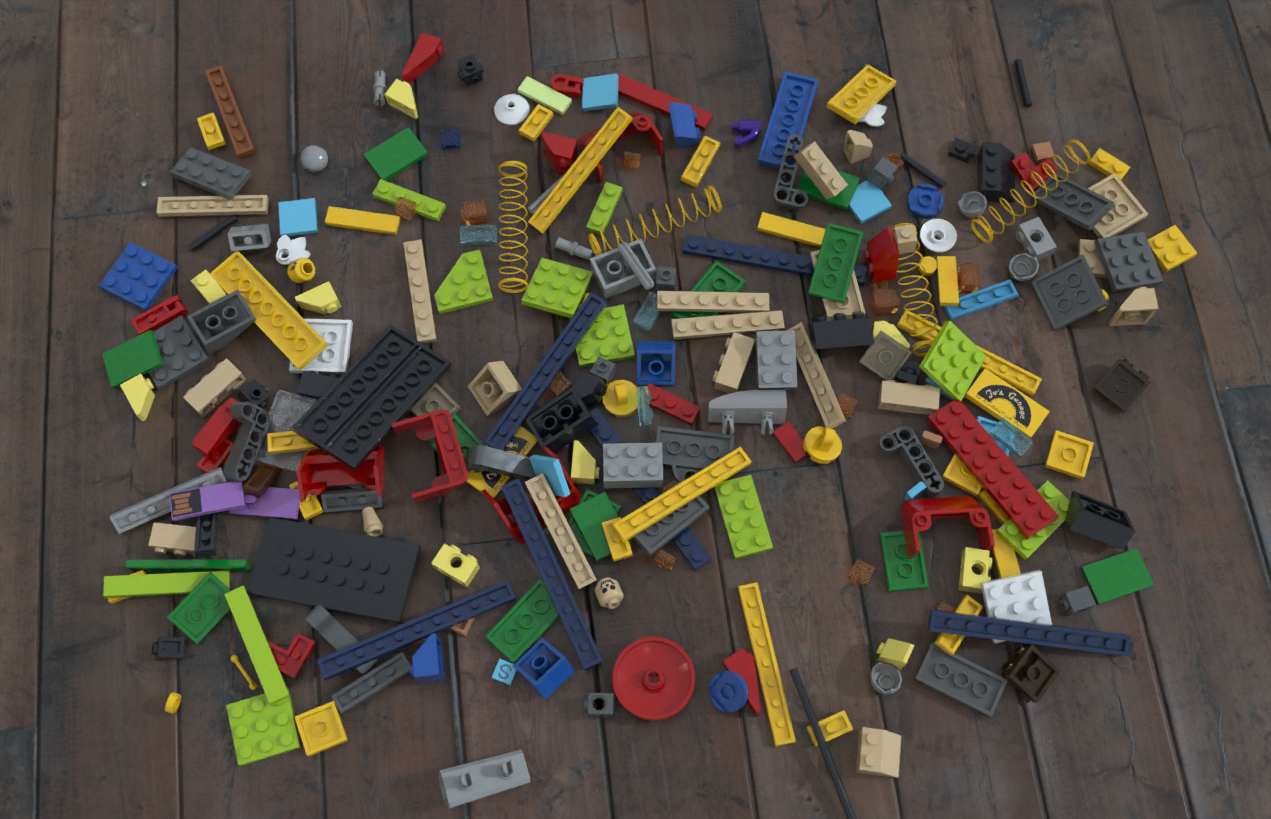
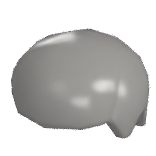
[300,145,328,173]
[958,191,987,218]
[1008,253,1039,281]
[870,662,902,694]

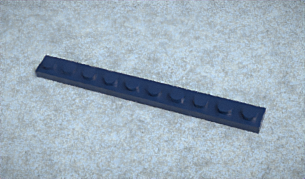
[683,234,867,286]
[484,293,607,450]
[589,408,712,571]
[501,478,603,670]
[317,580,516,681]
[927,609,1131,656]

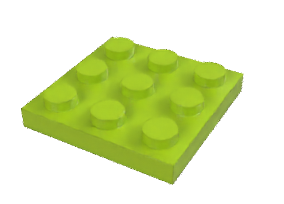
[521,258,594,318]
[569,304,635,368]
[919,321,986,401]
[226,687,302,766]

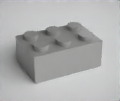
[590,239,656,299]
[755,330,797,391]
[603,443,663,488]

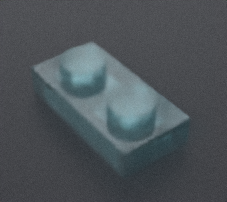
[460,225,497,245]
[633,292,661,332]
[635,386,654,426]
[989,418,1034,458]

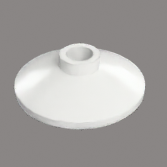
[494,94,529,125]
[920,219,957,252]

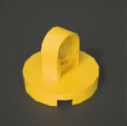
[602,380,640,418]
[803,426,842,464]

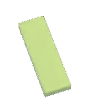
[518,76,572,115]

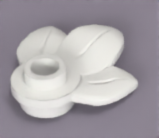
[858,104,887,127]
[276,234,311,265]

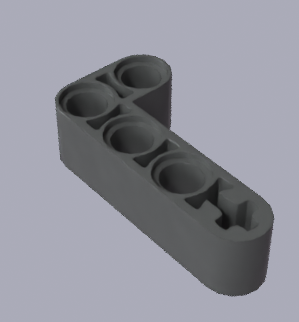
[774,134,808,211]
[223,402,271,481]
[877,426,944,498]
[465,445,536,481]
[304,603,378,675]

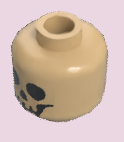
[594,578,624,609]

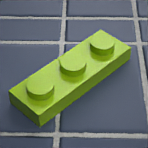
[586,182,623,235]

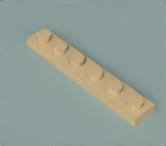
[157,195,269,217]
[403,240,437,344]
[657,291,770,313]
[671,310,785,340]
[787,322,846,429]
[525,473,597,589]

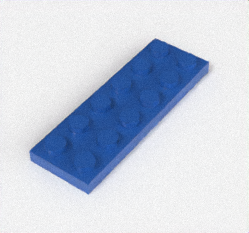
[757,71,819,169]

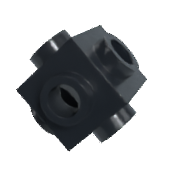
[457,54,484,86]
[237,379,270,409]

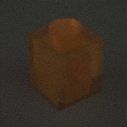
[460,199,488,227]
[957,263,981,292]
[870,288,901,316]

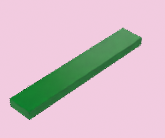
[125,560,251,572]

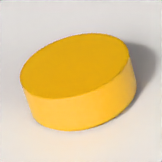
[918,256,937,276]
[165,692,181,714]

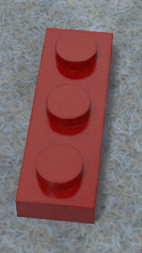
[641,384,700,426]

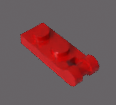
[131,295,188,335]

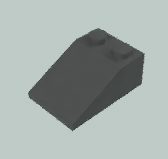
[187,290,257,355]

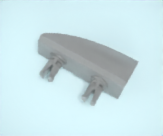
[708,389,787,435]
[439,750,530,808]

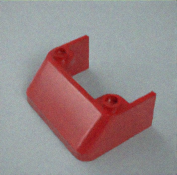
[578,113,663,184]
[392,409,468,504]
[296,445,385,502]
[481,446,580,543]
[900,496,995,559]

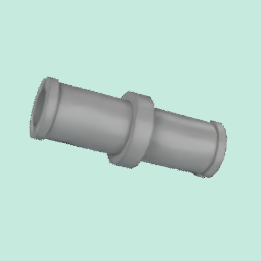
[373,71,387,106]
[555,237,593,261]

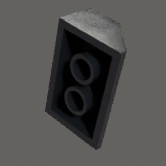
[978,142,1015,203]
[810,311,874,349]
[525,387,598,453]
[1066,490,1135,550]

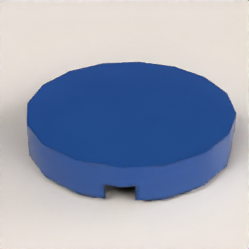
[907,184,944,218]
[709,670,748,712]

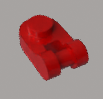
[551,74,583,98]

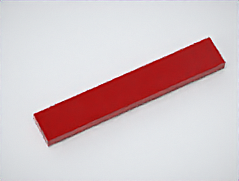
[618,74,713,131]

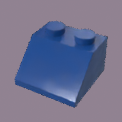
[668,102,701,149]
[637,341,676,385]
[410,633,444,685]
[513,638,575,700]

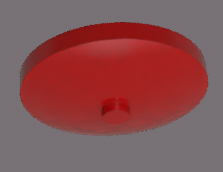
[613,637,695,721]

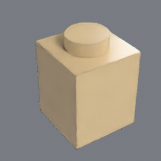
[893,224,917,254]

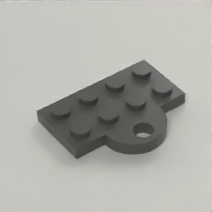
[656,426,735,483]

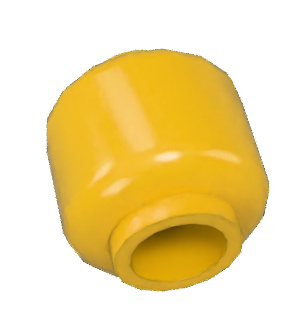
[287,258,315,283]

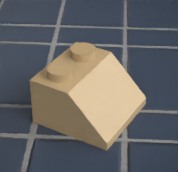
[1108,287,1158,326]
[468,361,522,416]
[856,727,901,778]

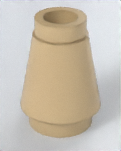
[362,507,383,537]

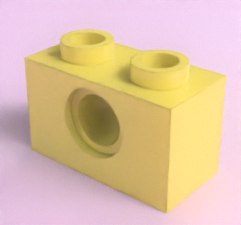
[431,543,480,588]
[958,547,992,594]

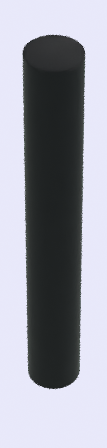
[1014,59,1032,107]
[899,152,947,188]
[188,215,238,251]

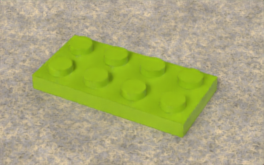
[714,475,773,559]
[996,480,1070,560]

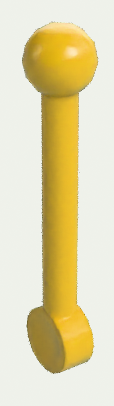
[230,655,258,690]

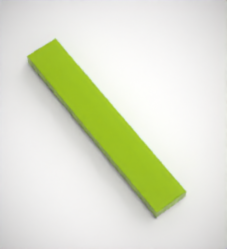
[103,571,230,598]
[225,585,290,705]

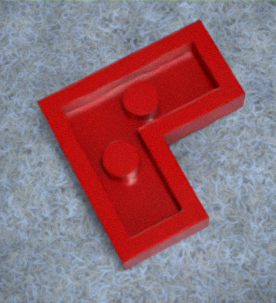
[1009,152,1059,192]
[193,425,234,473]
[268,633,316,679]

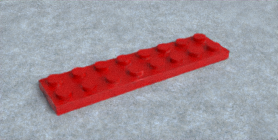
[927,399,1059,540]

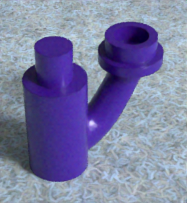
[732,120,761,148]

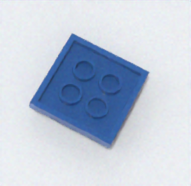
[98,242,178,311]

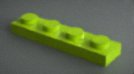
[372,179,446,222]

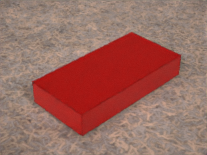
[772,422,809,464]

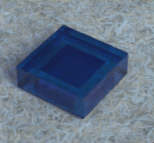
[441,130,460,149]

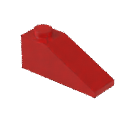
[401,33,444,84]
[192,397,242,456]
[722,648,761,716]

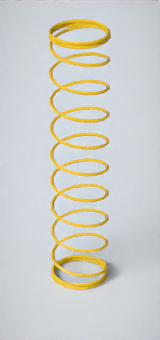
[971,139,1090,243]
[498,161,528,293]
[588,185,722,256]
[891,223,939,356]

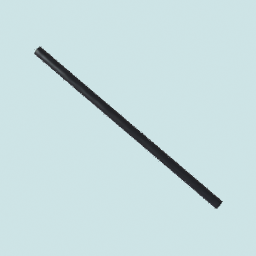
[789,667,856,819]

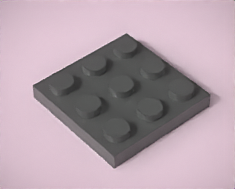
[1094,232,1163,292]
[1031,255,1109,330]
[149,315,210,390]

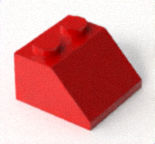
[541,132,578,176]
[864,227,899,282]

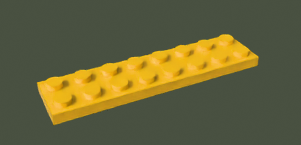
[210,251,329,371]

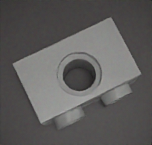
[1015,217,1057,261]
[227,224,271,251]

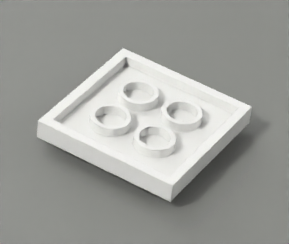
[289,319,353,375]
[981,570,1052,643]

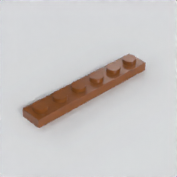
[205,65,255,158]

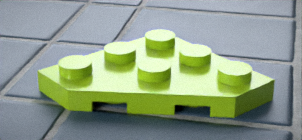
[434,250,493,314]

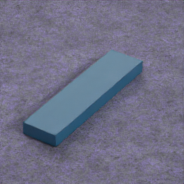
[942,279,1019,321]

